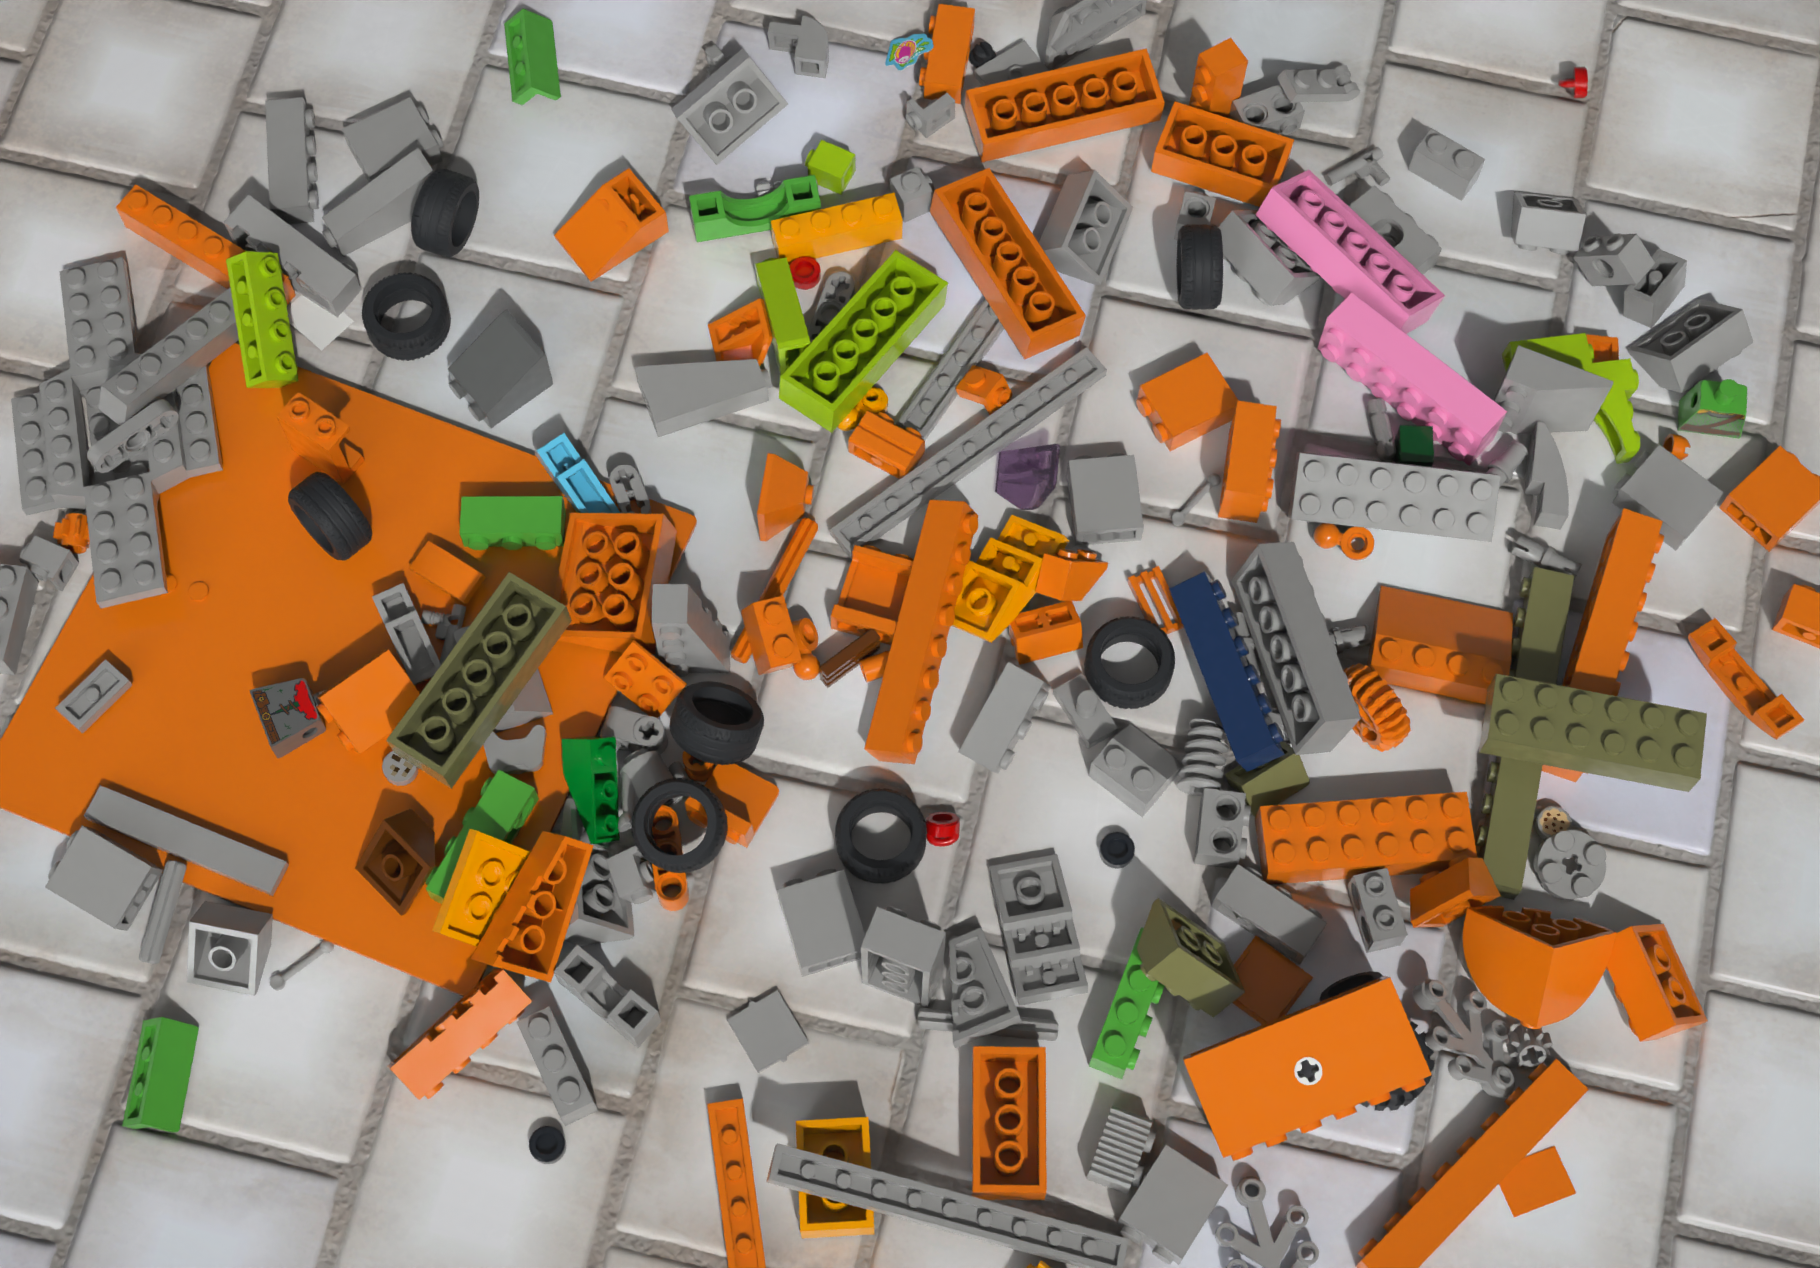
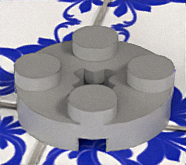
[1534,830,1606,900]

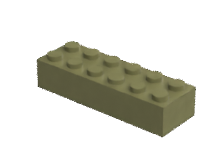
[386,572,572,789]
[1479,674,1707,792]

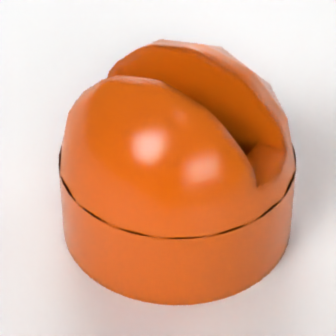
[1663,434,1691,460]

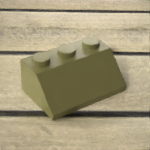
[1137,898,1245,1018]

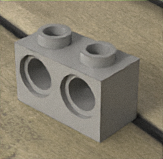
[1229,84,1305,135]
[1194,788,1251,869]
[1347,868,1408,953]

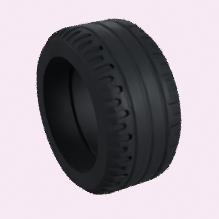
[411,169,479,257]
[1176,224,1223,310]
[362,272,451,361]
[288,472,372,561]
[1084,616,1175,709]
[669,681,764,765]
[631,778,728,873]
[835,788,927,884]

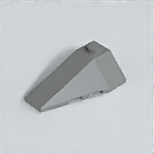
[560,798,634,946]

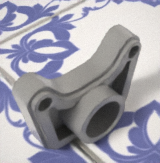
[483,725,547,774]

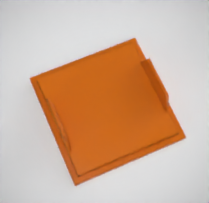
[1233,936,1313,1025]

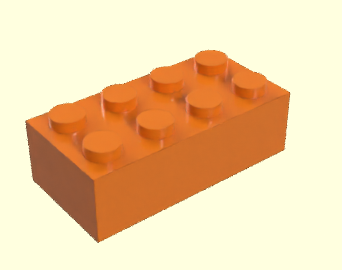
[1151,101,1294,207]
[972,1046,1047,1200]

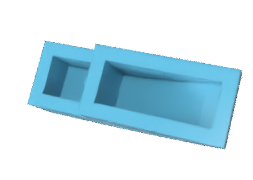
[534,433,621,513]

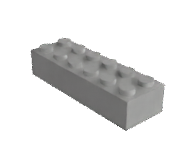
[1288,451,1501,542]
[1232,542,1361,755]

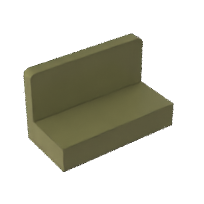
[1225,742,1310,817]

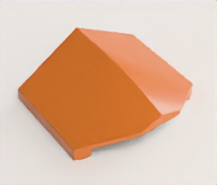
[708,298,773,366]

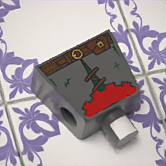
[250,678,328,758]

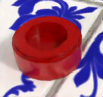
[789,256,821,290]

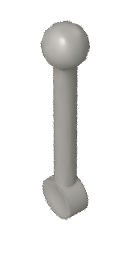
[1172,473,1221,526]
[270,940,334,991]

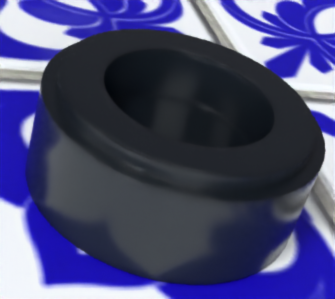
[1099,832,1135,869]
[529,1126,566,1164]

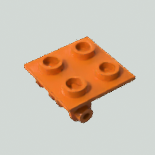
[604,640,687,718]

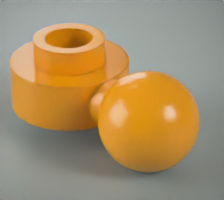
[837,387,888,431]

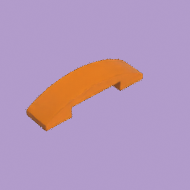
[1688,618,1805,740]

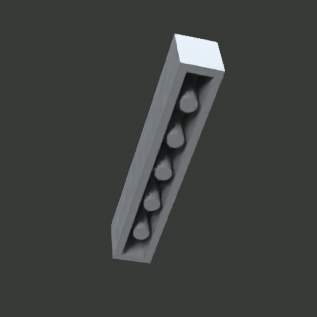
[99,288,239,426]

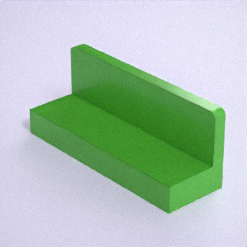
[504,8,561,105]
[122,1017,199,1132]

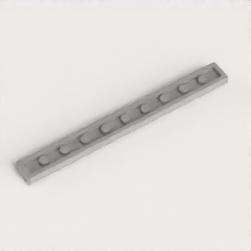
[830,347,1107,558]
[766,1143,1129,1268]

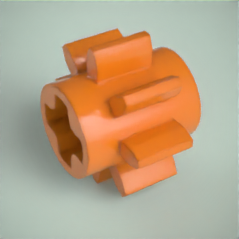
[53,513,90,554]

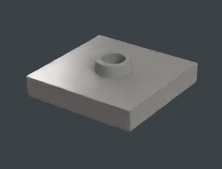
[974,40,1049,86]

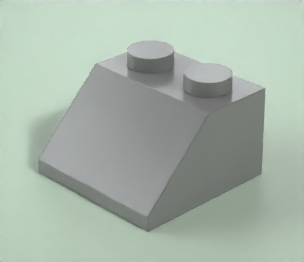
[1511,191,1586,254]
[1089,724,1184,818]
[187,901,273,996]

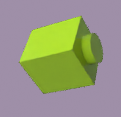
[805,140,856,195]

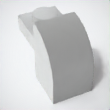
[768,15,829,78]

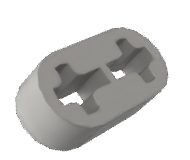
[609,464,652,514]

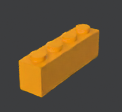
[771,193,903,265]

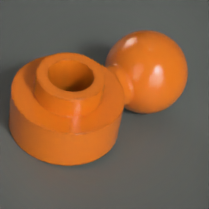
[1313,523,1375,561]
[791,618,820,680]

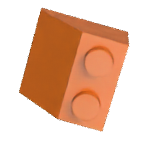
[1410,854,1501,928]

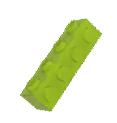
[226,251,299,388]

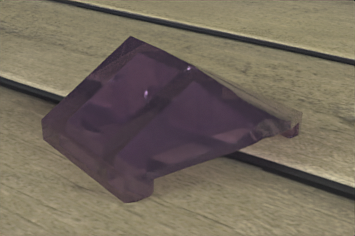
[995,444,1060,510]

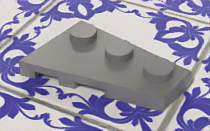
[949,927,1021,1048]

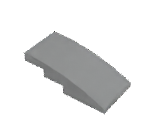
[989,854,1088,1006]

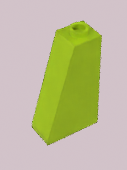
[755,257,811,376]

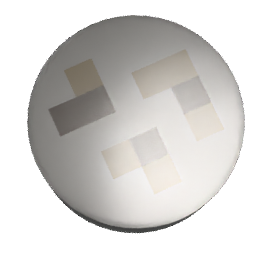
[382,751,419,786]

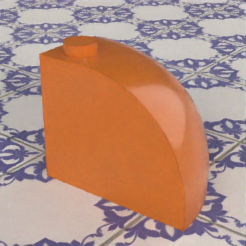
[1463,906,1616,1029]

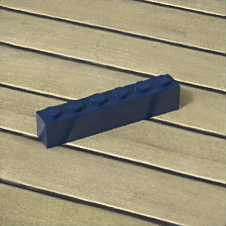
[1169,571,1285,772]

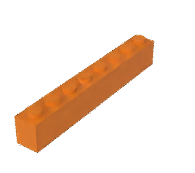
[864,500,978,765]
[1356,1059,1589,1268]

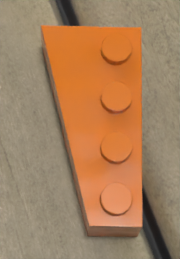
[471,831,594,983]
[387,968,532,1100]

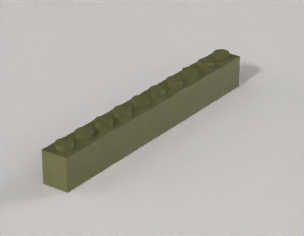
[1475,567,1574,900]

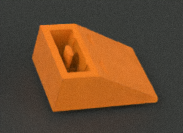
[554,168,669,282]

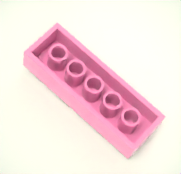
[1256,170,1445,334]
[1317,292,1507,466]

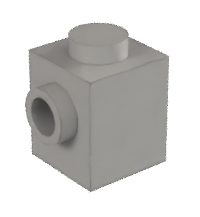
[890,166,935,223]

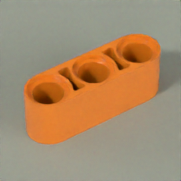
[652,805,689,911]

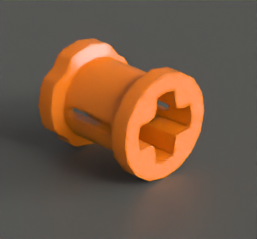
[682,751,715,782]

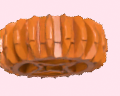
[1343,663,1411,752]

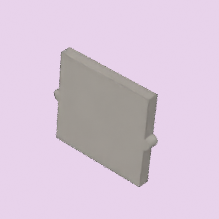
[727,990,809,1073]

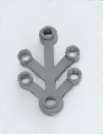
[1413,979,1515,1098]
[1215,1176,1319,1268]

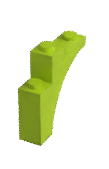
[1502,333,1640,464]

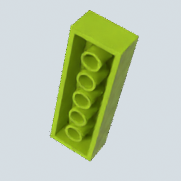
[779,250,948,433]

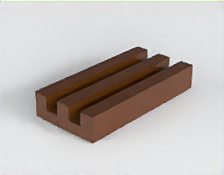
[820,629,880,688]

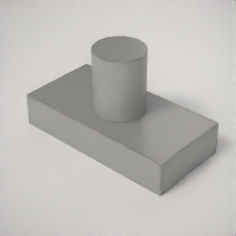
[1053,673,1118,749]

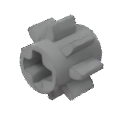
[1506,1025,1553,1067]

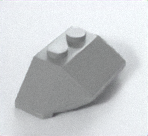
[1044,0,1147,71]

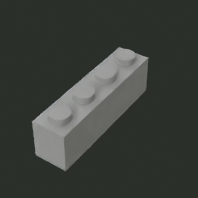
[265,97,319,224]

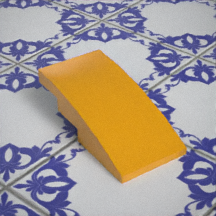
[952,514,1069,643]

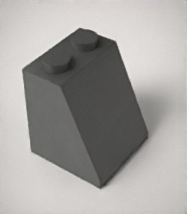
[448,309,553,428]

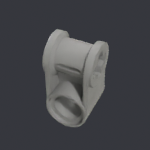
[599,706,668,755]

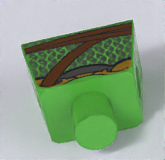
[1678,379,1747,439]

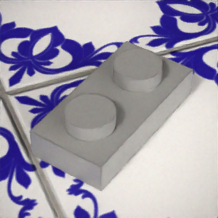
[55,659,132,734]

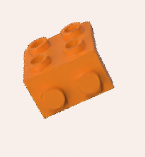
[685,764,779,848]

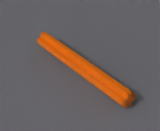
[731,518,818,664]

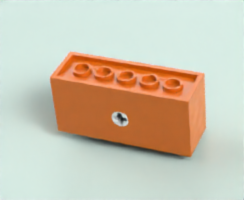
[1183,976,1431,1161]

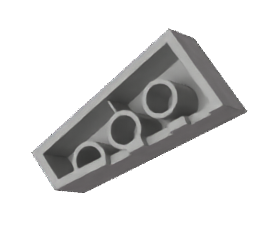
[224,194,361,318]
[652,584,731,677]

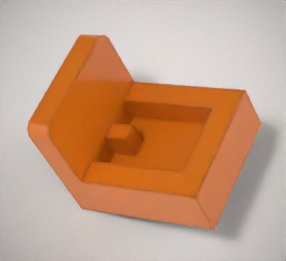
[955,365,1013,415]

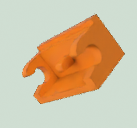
[1009,601,1083,665]

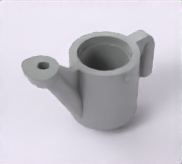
[618,749,690,833]

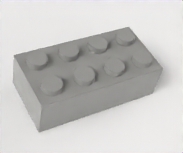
[861,907,946,1008]

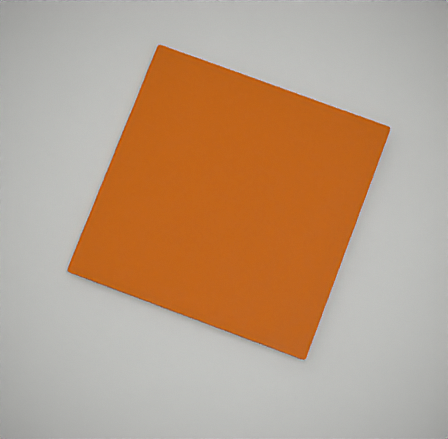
[0,343,697,996]

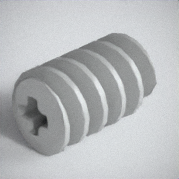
[1177,719,1229,796]

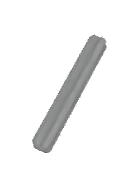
[918,1008,1058,1041]

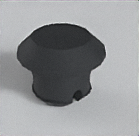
[969,41,996,68]

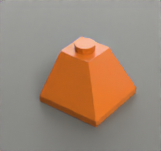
[757,453,814,541]

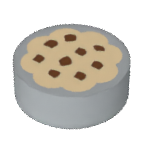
[1535,806,1572,840]

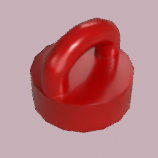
[1558,67,1588,98]
[925,812,960,847]

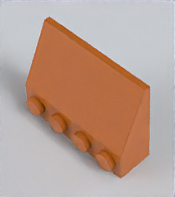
[553,513,677,654]
[1367,585,1513,704]

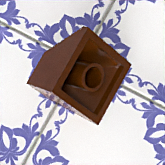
[355,809,435,916]

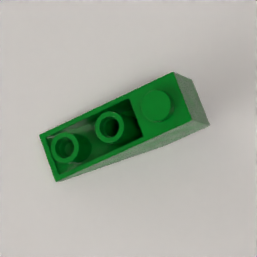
[562,736,620,844]

